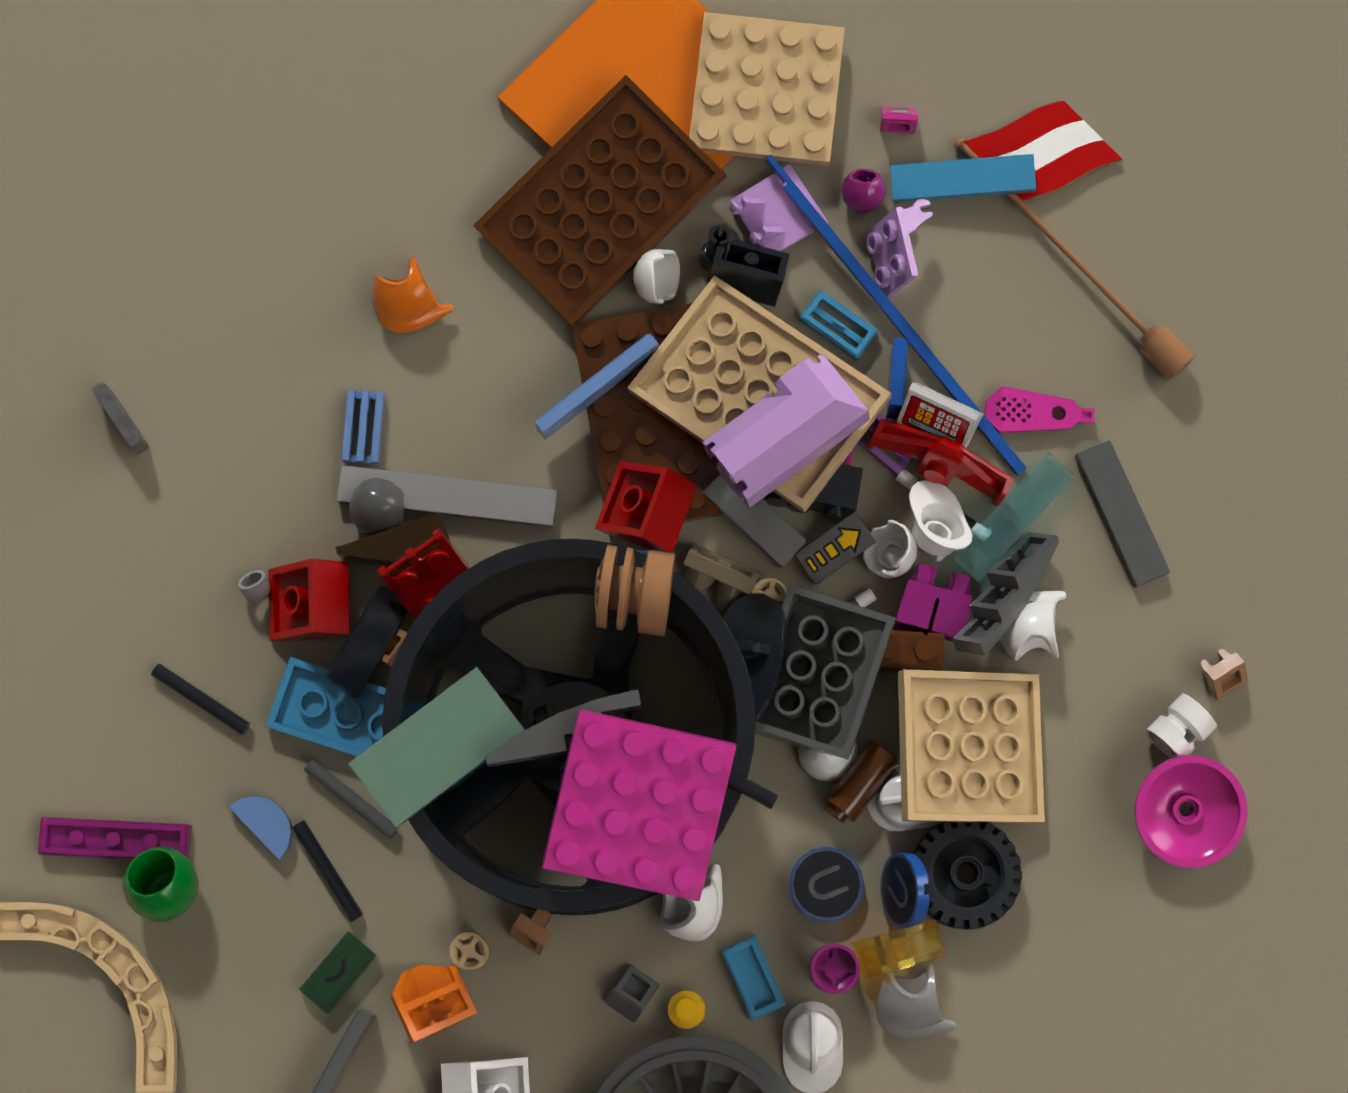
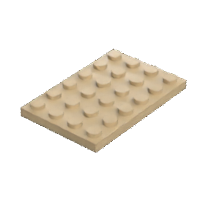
[627,275,892,513]

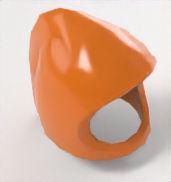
[373,256,453,333]

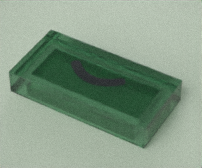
[299,931,378,1014]

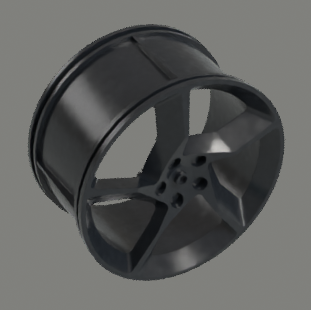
[382,539,756,916]

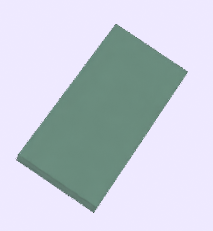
[348,667,525,828]

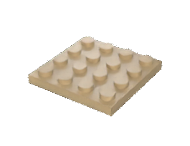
[689,12,845,167]
[898,669,1045,823]

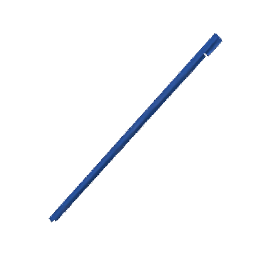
[765,154,1027,476]

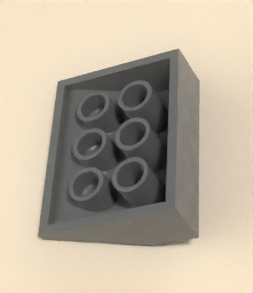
[755,585,896,760]

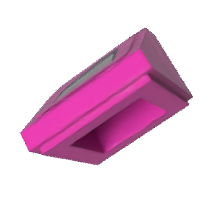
[880,106,918,134]

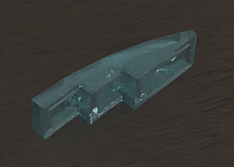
[952,451,1076,582]

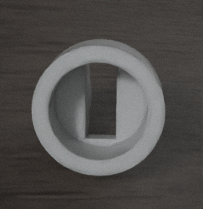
[238,570,270,602]

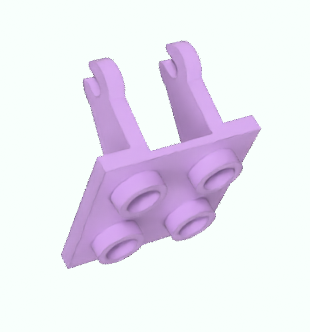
[729,164,828,252]
[866,199,933,298]

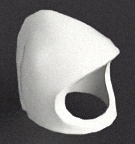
[999,591,1067,661]
[660,864,723,942]

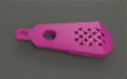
[984,386,1095,433]

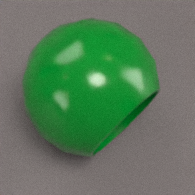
[122,846,199,922]

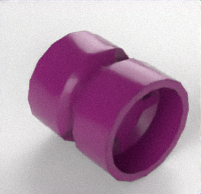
[808,944,860,994]

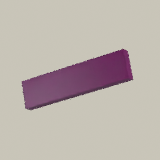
[38,817,192,859]

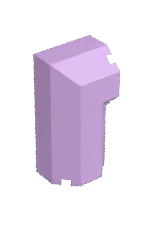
[702,354,870,508]

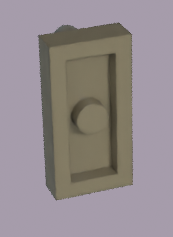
[683,544,761,616]

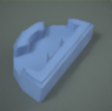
[229,796,292,860]

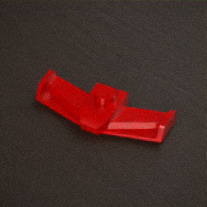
[865,419,1013,507]

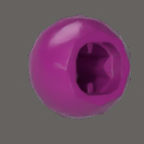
[841,169,886,213]

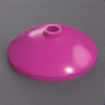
[1134,755,1248,868]

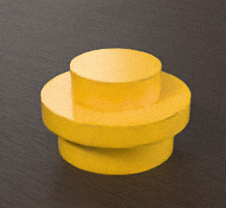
[668,990,705,1029]

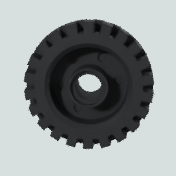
[913,822,1022,930]

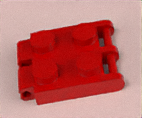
[378,528,470,620]

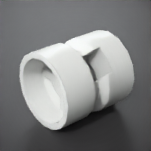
[1145,693,1217,759]

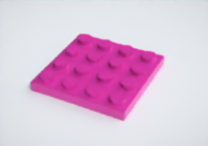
[542,708,737,902]

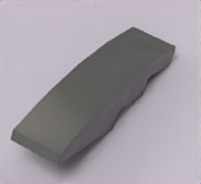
[952,532,1059,656]
[486,689,641,767]

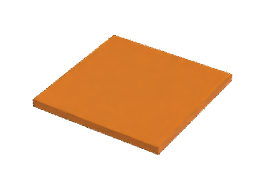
[497,0,735,169]

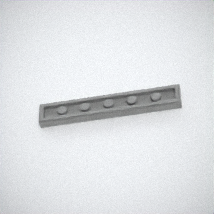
[336,465,558,528]

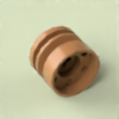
[593,545,675,637]

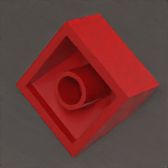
[594,461,697,553]
[268,558,350,642]

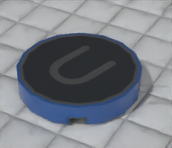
[789,847,864,922]
[880,852,930,929]

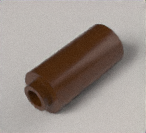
[825,741,899,823]

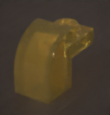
[852,919,946,979]

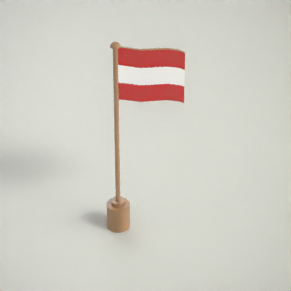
[954,101,1196,381]

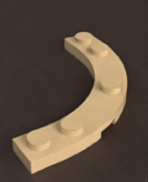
[0,902,177,1093]

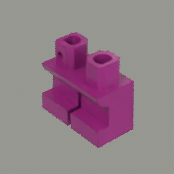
[894,563,973,642]

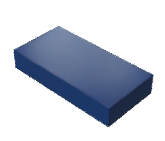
[886,338,908,419]

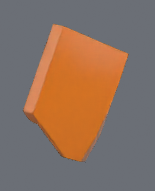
[390,964,478,1044]

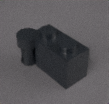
[699,226,790,307]
[764,464,863,521]

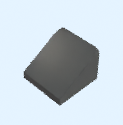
[605,964,660,1022]

